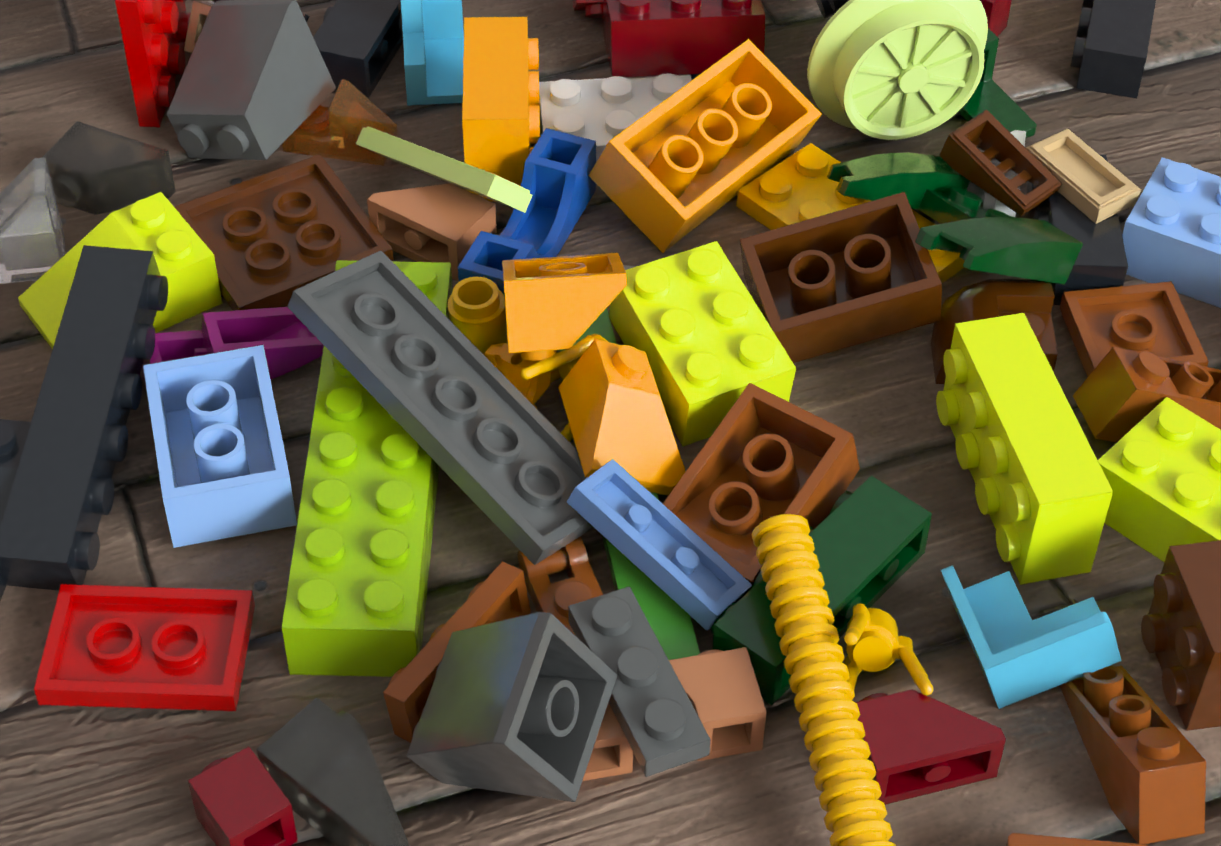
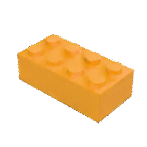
[588,39,822,253]

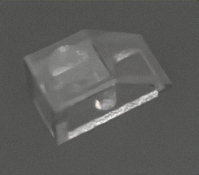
[0,157,66,284]

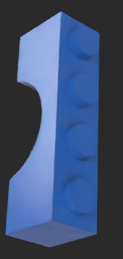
[458,128,596,297]

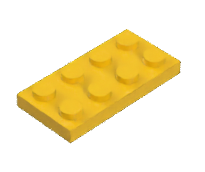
[736,143,965,283]

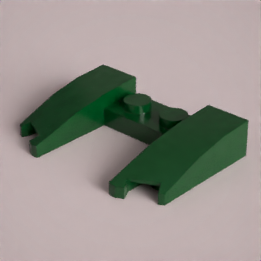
[827,152,1083,285]

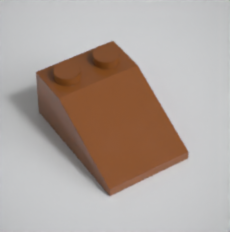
[663,383,860,586]

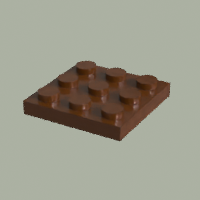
[174,154,393,311]

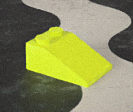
[18,192,222,350]

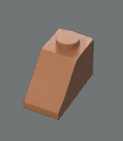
[367,183,497,282]

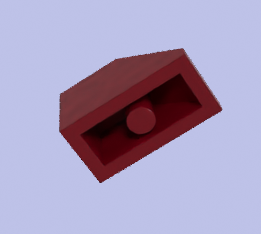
[856,689,1006,805]

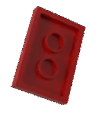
[34,584,255,711]

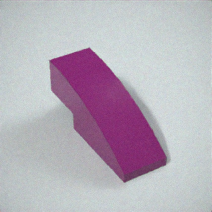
[141,307,324,391]

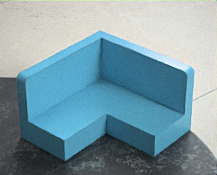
[400,0,464,106]
[941,565,1122,709]

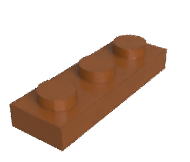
[383,561,531,743]

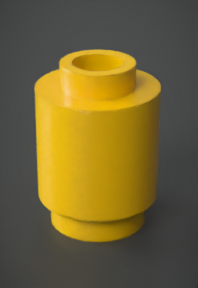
[447,277,508,357]

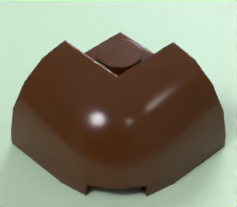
[931,279,1058,384]

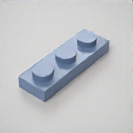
[567,459,752,631]

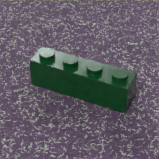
[711,475,932,705]

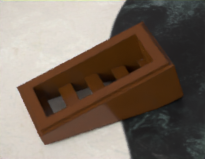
[939,109,1062,216]

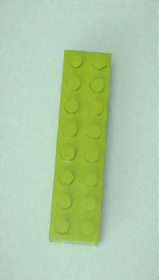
[282,260,453,677]

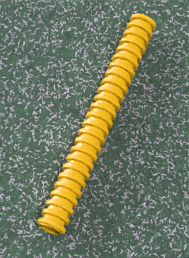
[751,514,896,846]

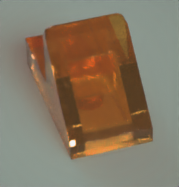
[282,79,397,166]

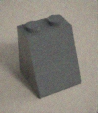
[167,0,336,160]
[406,612,617,802]

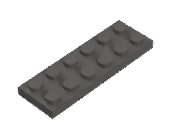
[287,251,594,565]

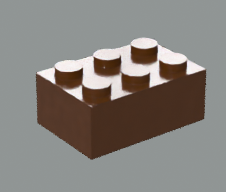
[740,192,942,363]

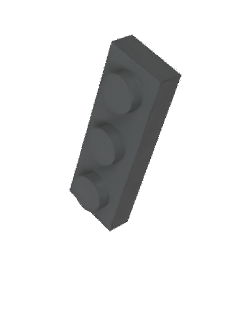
[568,586,711,777]

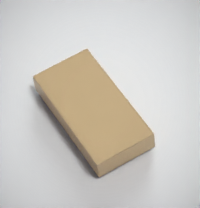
[1026,129,1141,224]

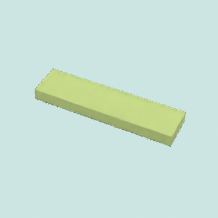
[356,126,533,213]

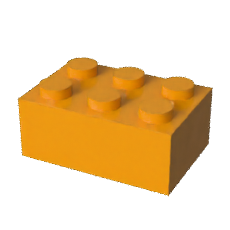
[462,17,540,202]

